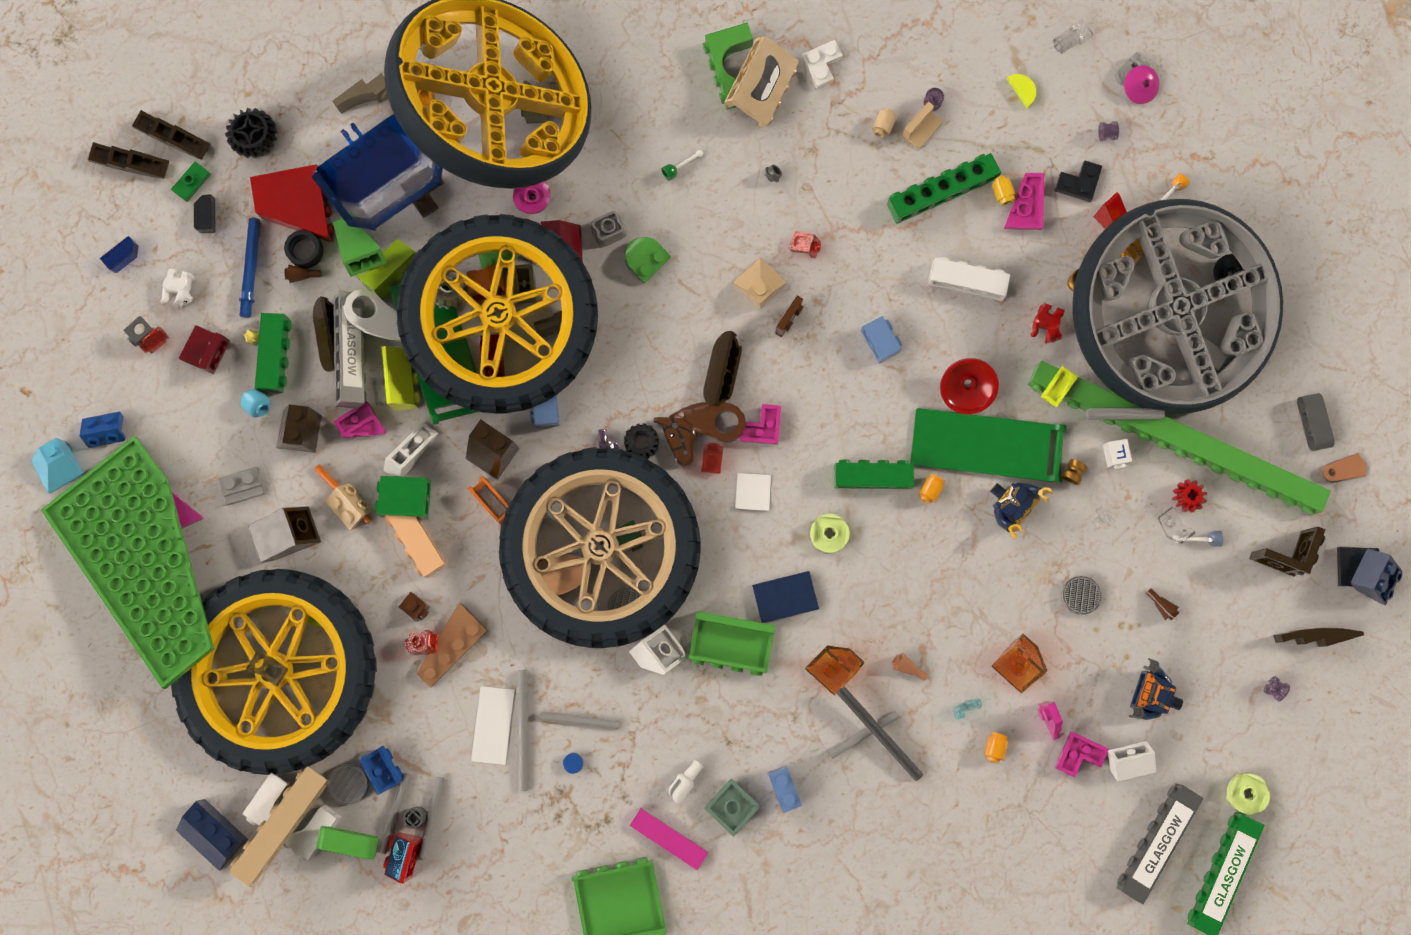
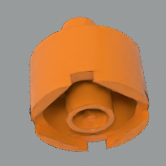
[466,265,507,304]

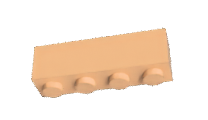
[384,515,448,578]

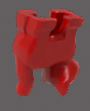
[1030,303,1065,344]

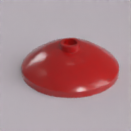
[940,358,999,415]

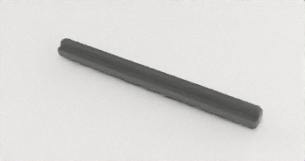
[837,686,923,781]

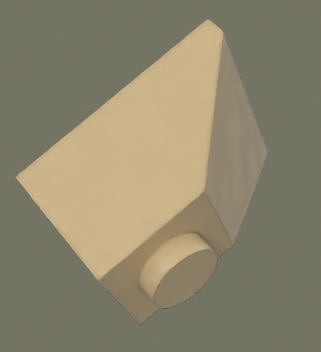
[733,257,787,310]

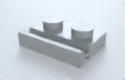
[219,467,265,505]

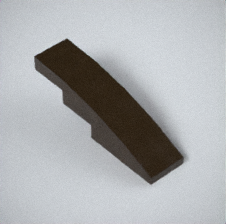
[132,110,211,160]
[88,142,169,179]
[1273,628,1364,647]

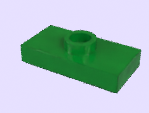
[171,161,211,202]

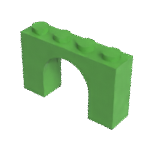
[702,22,753,110]

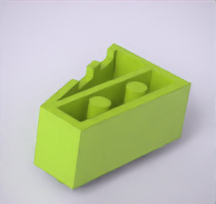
[356,238,416,300]

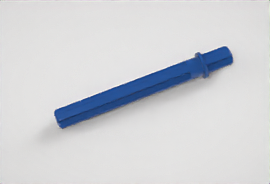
[239,217,260,318]

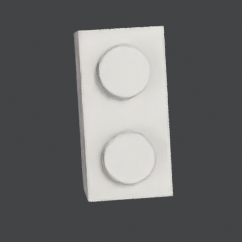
[1108,741,1156,782]

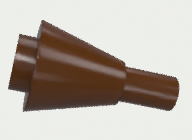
[284,264,321,284]
[1145,588,1180,620]

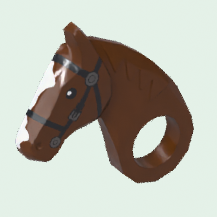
[653,401,746,466]

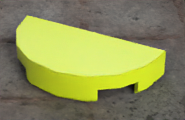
[1007,74,1036,109]

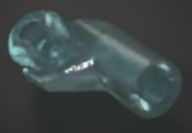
[953,699,982,719]

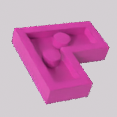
[739,404,781,445]
[1055,731,1109,777]

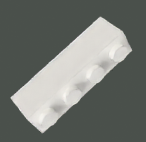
[928,257,1010,301]

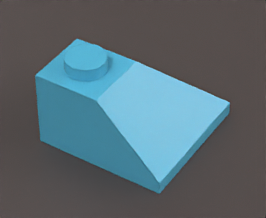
[31,438,84,494]

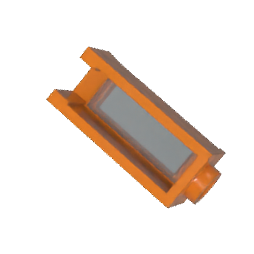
[467,476,509,525]

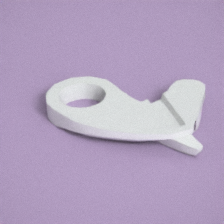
[343,289,401,341]

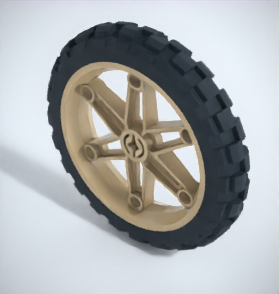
[499,447,701,648]

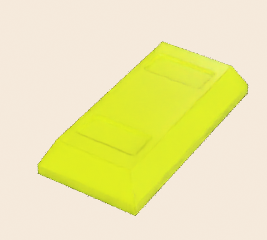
[1040,365,1079,408]

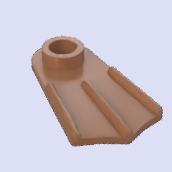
[1322,453,1367,482]

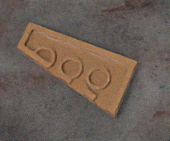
[416,603,488,688]

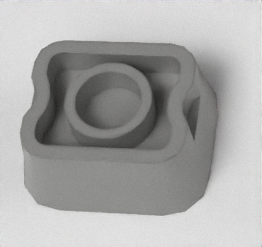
[591,211,627,247]

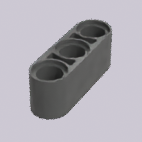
[1297,393,1334,451]

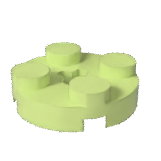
[810,514,850,553]
[1226,773,1270,815]

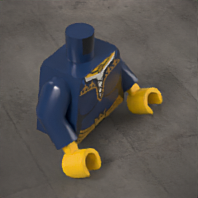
[990,483,1053,539]

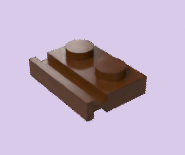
[775,295,804,338]

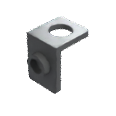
[123,316,153,349]

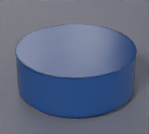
[563,753,583,774]

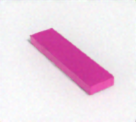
[630,808,708,870]

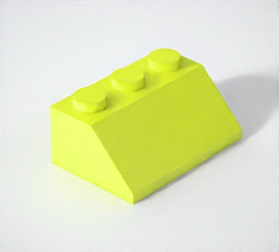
[382,346,421,411]

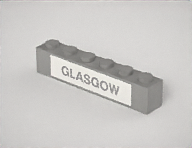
[334,291,367,409]

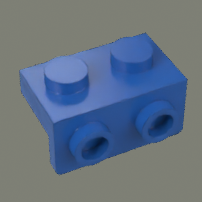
[79,411,126,448]
[359,746,403,795]

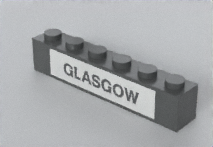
[1116,783,1204,904]

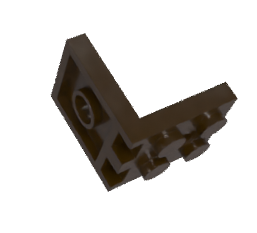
[1249,526,1326,577]

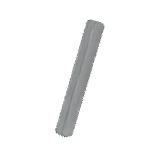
[1086,408,1165,420]

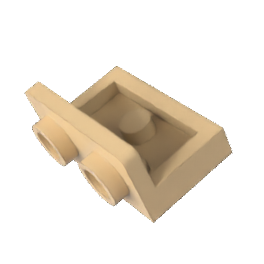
[325,483,373,530]

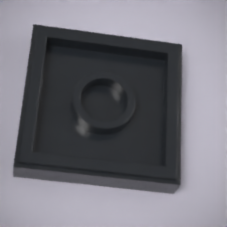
[1337,547,1379,587]

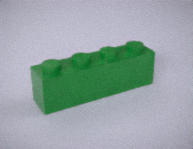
[255,313,292,393]
[834,459,914,489]

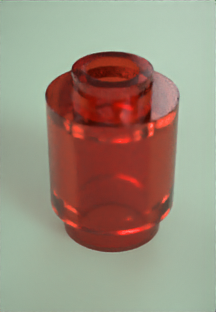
[139,326,169,354]

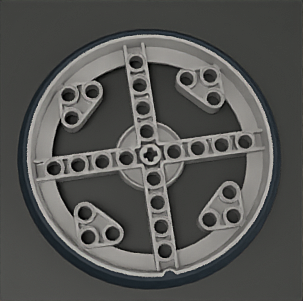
[1072,199,1283,414]

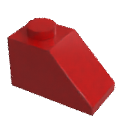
[1093,192,1127,229]

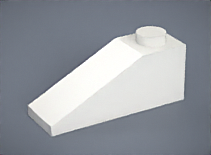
[383,422,438,477]

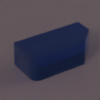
[100,236,139,273]

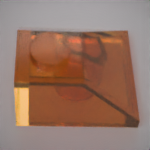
[991,633,1047,693]
[805,645,865,695]

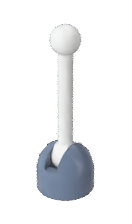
[1173,531,1223,547]

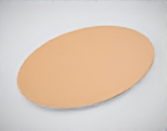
[538,555,584,596]

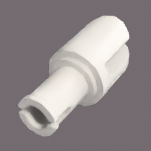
[666,759,704,804]

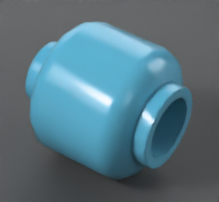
[240,389,270,417]

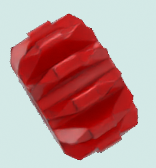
[1172,479,1207,513]

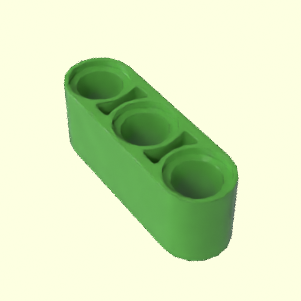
[316,826,379,859]

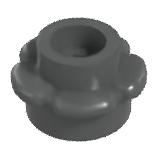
[765,164,782,182]

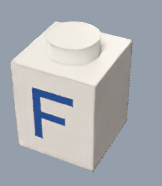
[1103,439,1132,470]

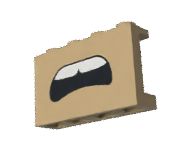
[724,35,799,128]

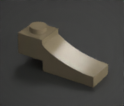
[332,73,388,114]

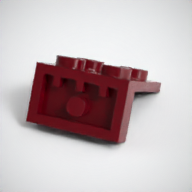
[179,325,230,375]

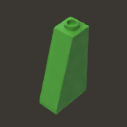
[333,216,387,277]

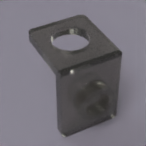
[246,652,288,686]

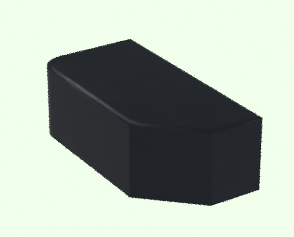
[194,194,216,233]

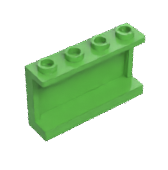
[688,611,775,676]

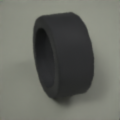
[284,230,324,268]

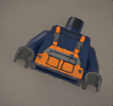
[1129,658,1183,720]

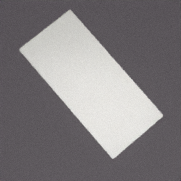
[471,686,515,765]

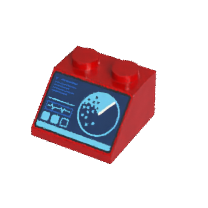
[383,832,422,884]

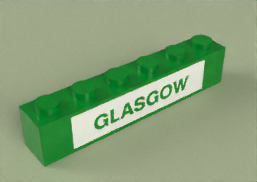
[1187,812,1265,935]

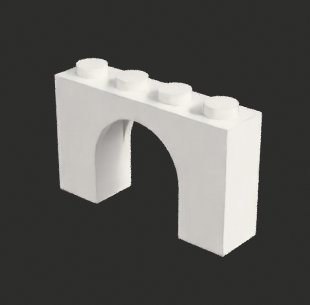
[243,772,342,860]

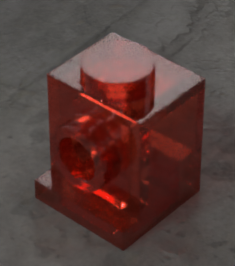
[405,630,438,656]

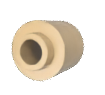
[872,108,896,138]

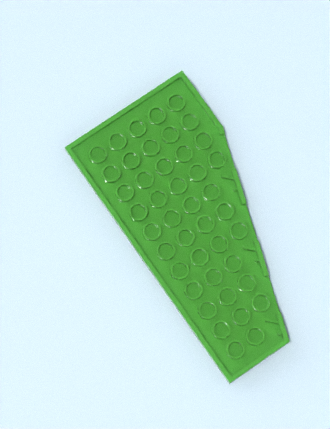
[41,436,214,689]

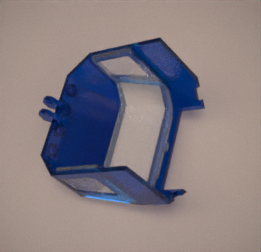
[310,114,443,231]

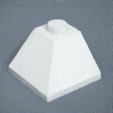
[629,625,688,675]

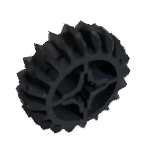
[225,107,278,159]

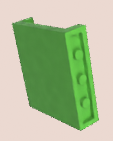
[571,857,667,935]

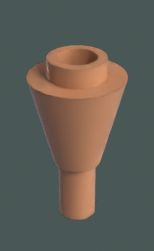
[892,653,928,681]

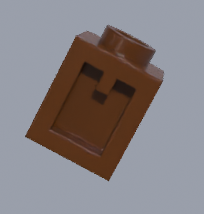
[398,592,430,622]

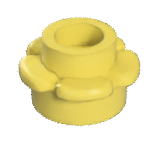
[243,329,259,345]

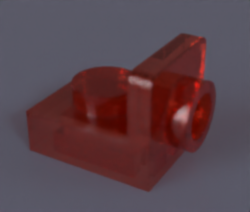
[789,231,821,258]
[701,442,723,474]

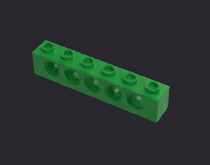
[887,153,1002,224]

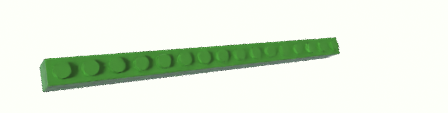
[1028,361,1331,515]

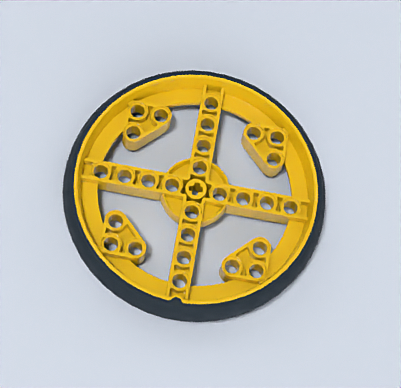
[384,0,592,189]

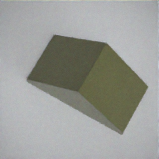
[514,264,536,304]

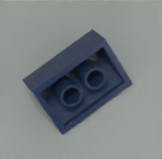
[176,799,248,871]

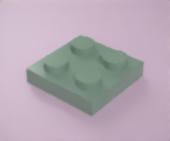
[704,778,761,837]

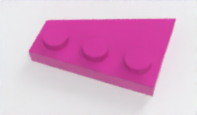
[1004,173,1045,230]

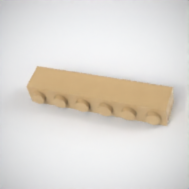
[229,766,330,887]

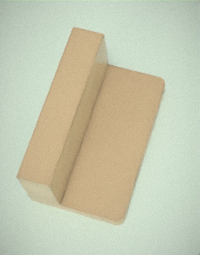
[902,102,943,149]

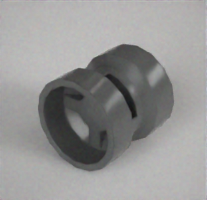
[403,806,427,829]

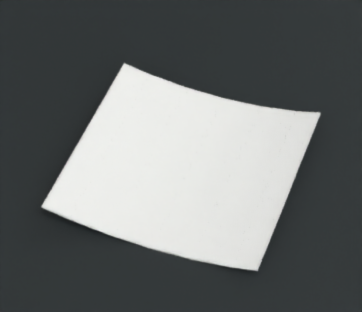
[735,473,771,511]

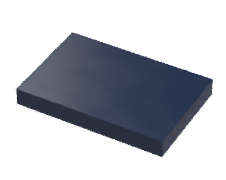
[752,571,819,623]

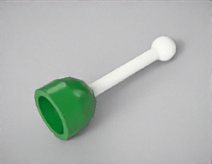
[661,150,703,181]

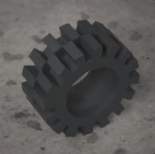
[624,423,659,459]

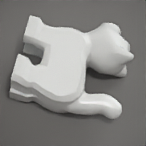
[161,269,195,308]

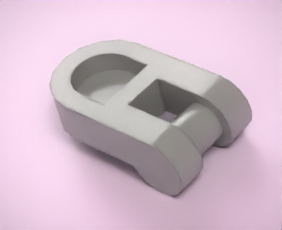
[1115,52,1150,86]

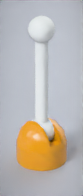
[1160,173,1190,200]

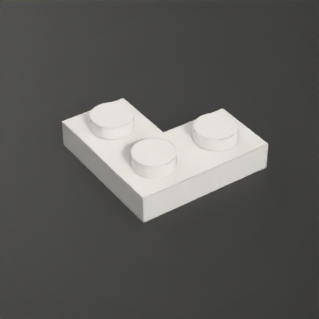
[801,40,843,89]

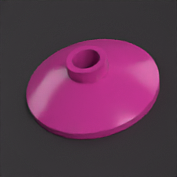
[1124,65,1160,104]
[513,182,551,214]

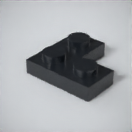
[1054,160,1102,202]

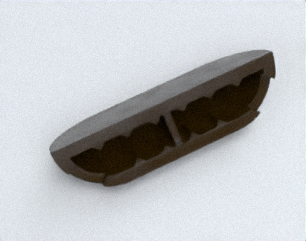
[313,296,335,372]
[703,331,742,406]

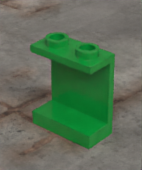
[375,476,431,520]

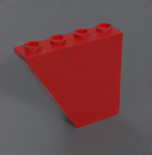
[250,164,335,242]

